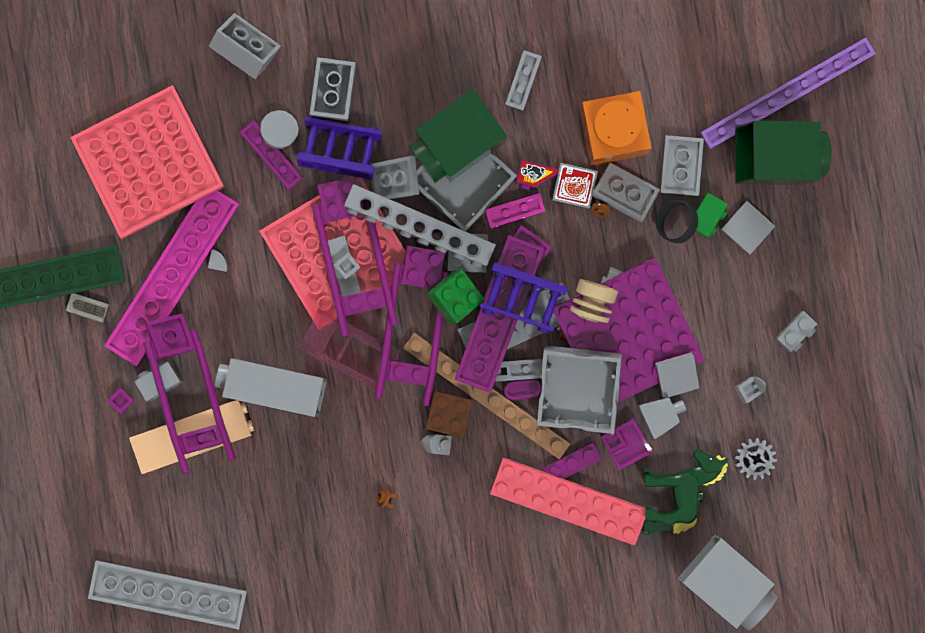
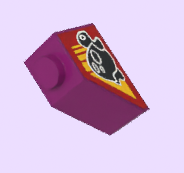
[516,160,559,191]

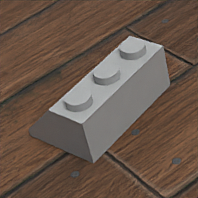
[209,13,281,79]

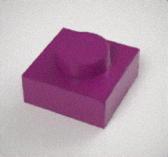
[107,387,135,414]

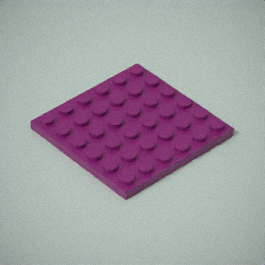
[553,257,704,403]

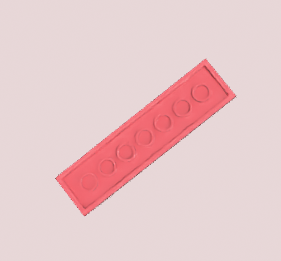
[490,457,645,546]

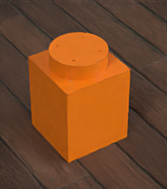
[579,91,652,166]

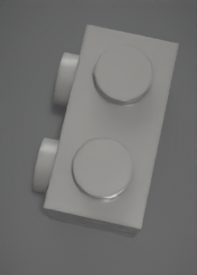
[774,311,817,352]

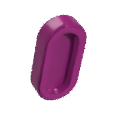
[504,379,542,400]

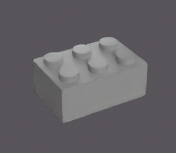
[310,57,356,122]

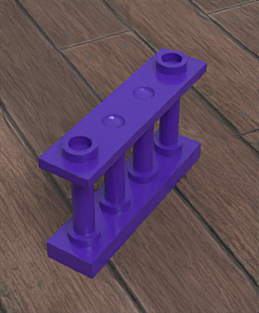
[297,116,382,180]
[480,263,568,334]

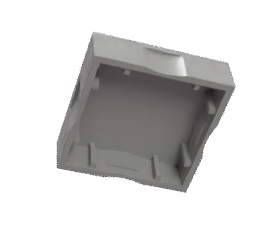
[417,153,517,232]
[537,345,623,434]

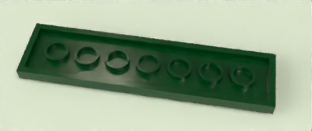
[0,245,126,309]

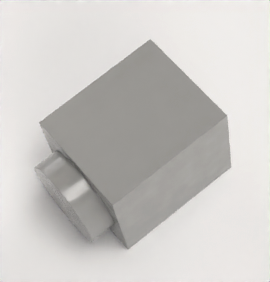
[678,535,778,631]

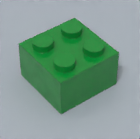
[426,269,484,324]

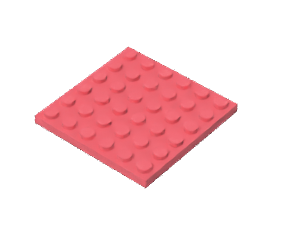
[70,85,224,239]
[259,176,405,330]

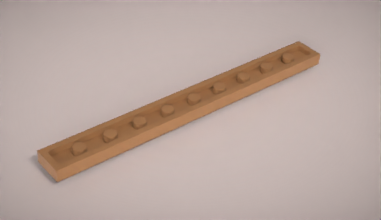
[403,333,570,459]

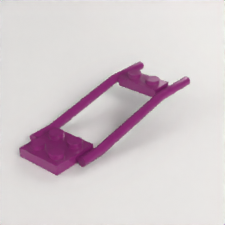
[312,177,398,337]
[375,245,450,406]
[143,313,237,475]

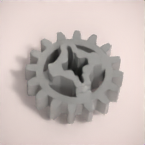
[734,438,777,480]

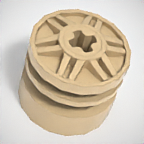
[570,279,619,323]

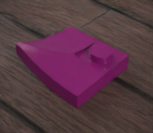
[601,419,653,471]

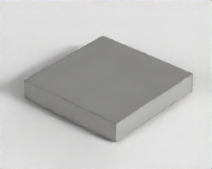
[721,201,775,255]
[655,352,699,399]

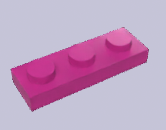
[485,193,545,229]

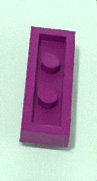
[542,442,602,479]

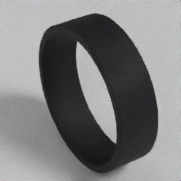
[656,200,698,243]

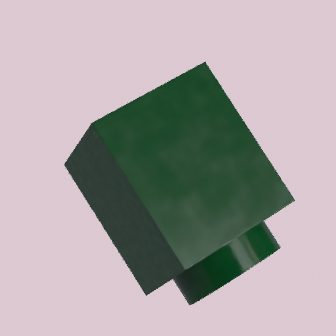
[408,88,507,183]
[735,121,832,185]

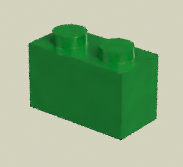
[687,193,728,238]

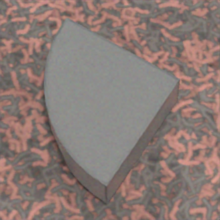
[208,249,228,272]

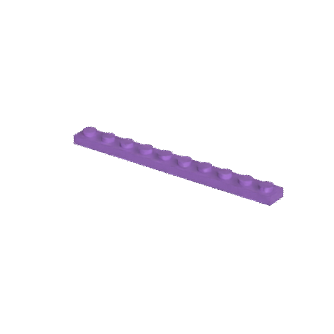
[700,38,876,150]

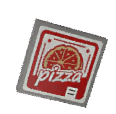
[552,163,598,209]

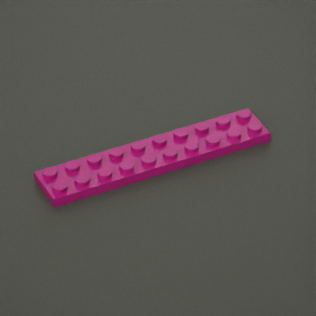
[105,190,240,367]

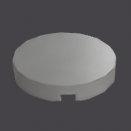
[260,110,299,149]

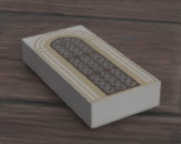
[66,293,109,323]

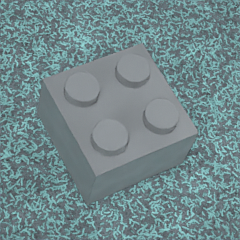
[134,360,184,402]

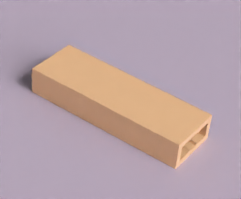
[129,400,254,474]

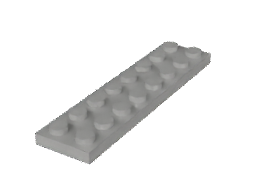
[88,560,247,629]

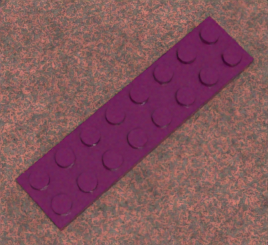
[454,235,544,393]

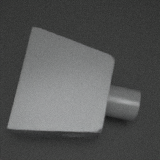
[638,398,687,439]

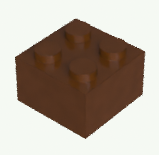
[426,391,472,438]

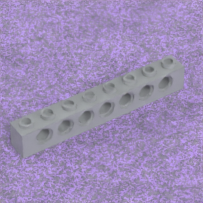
[343,184,496,268]

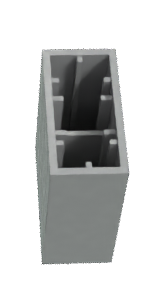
[215,358,327,417]

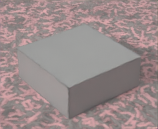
[334,253,361,280]

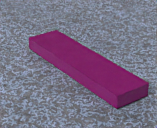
[239,120,303,190]

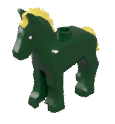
[643,449,729,535]

